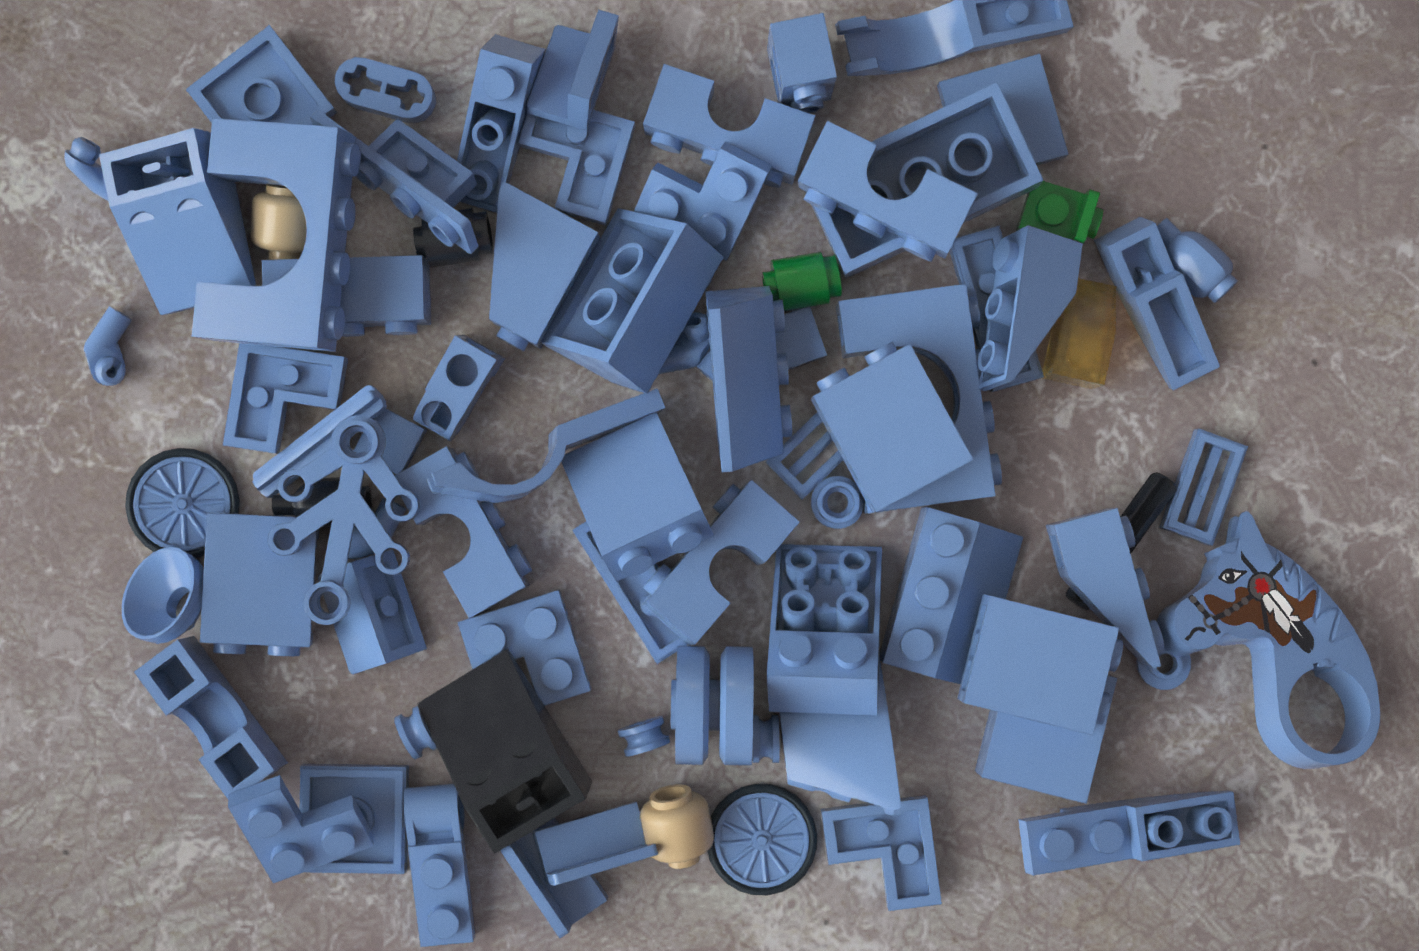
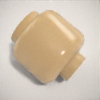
[251,184,307,260]
[640,784,714,869]

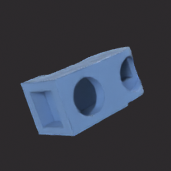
[413,335,505,441]

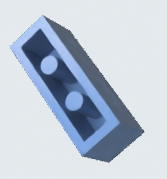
[262,255,431,337]

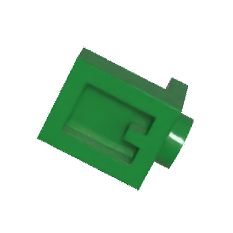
[1016,181,1104,244]

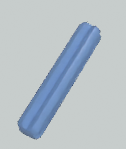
[253,385,387,498]

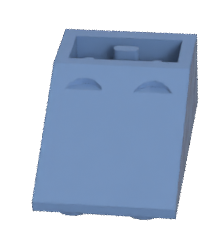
[99,128,256,315]
[766,544,882,716]

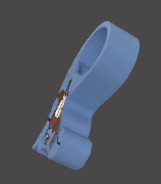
[1157,511,1380,769]

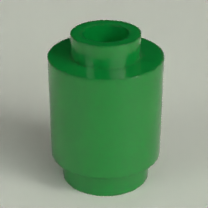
[762,252,842,311]

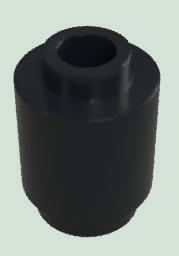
[413,208,493,268]

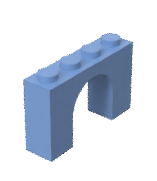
[191,118,361,352]
[836,284,1002,514]

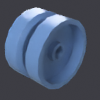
[671,646,754,765]

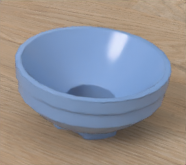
[122,547,204,644]

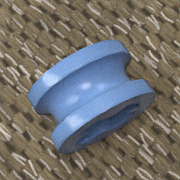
[394,706,437,760]
[752,715,780,763]
[618,716,671,757]

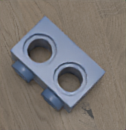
[767,13,837,113]

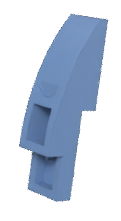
[1018,790,1240,876]

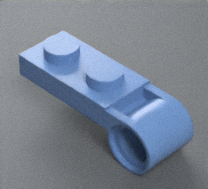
[404,784,475,947]

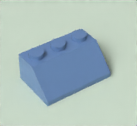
[541,208,724,394]
[705,286,792,472]
[879,507,1023,684]

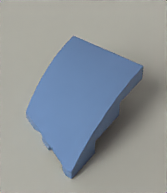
[779,657,901,816]

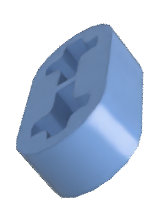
[335,57,436,123]

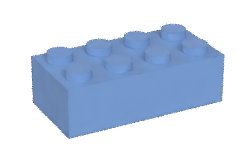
[805,82,1043,279]

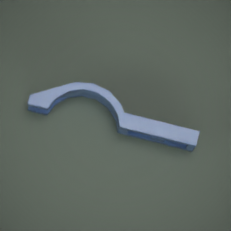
[835,0,1074,76]
[427,388,665,503]

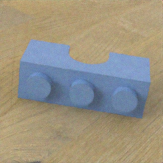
[643,64,815,188]
[798,121,978,262]
[395,446,532,618]
[642,480,800,646]
[134,636,288,799]

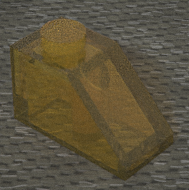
[1043,278,1116,389]

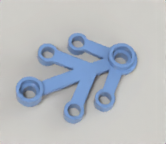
[268,415,420,625]

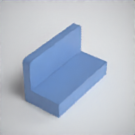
[526,9,619,130]
[318,549,427,674]
[532,802,658,885]
[500,818,608,938]

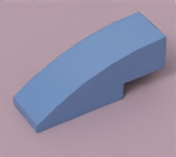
[1094,217,1220,390]

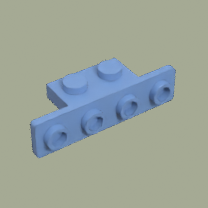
[310,110,479,254]

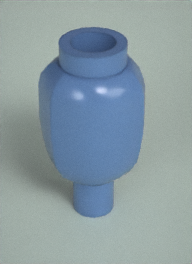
[1157,218,1238,303]

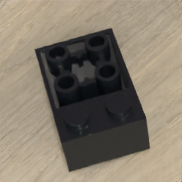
[417,648,593,854]

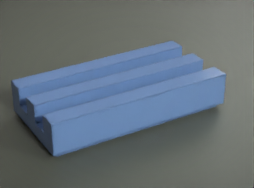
[765,412,843,500]
[1159,428,1248,546]

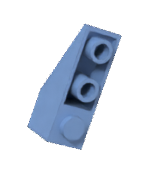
[457,34,546,213]
[978,225,1083,391]
[1046,508,1164,668]

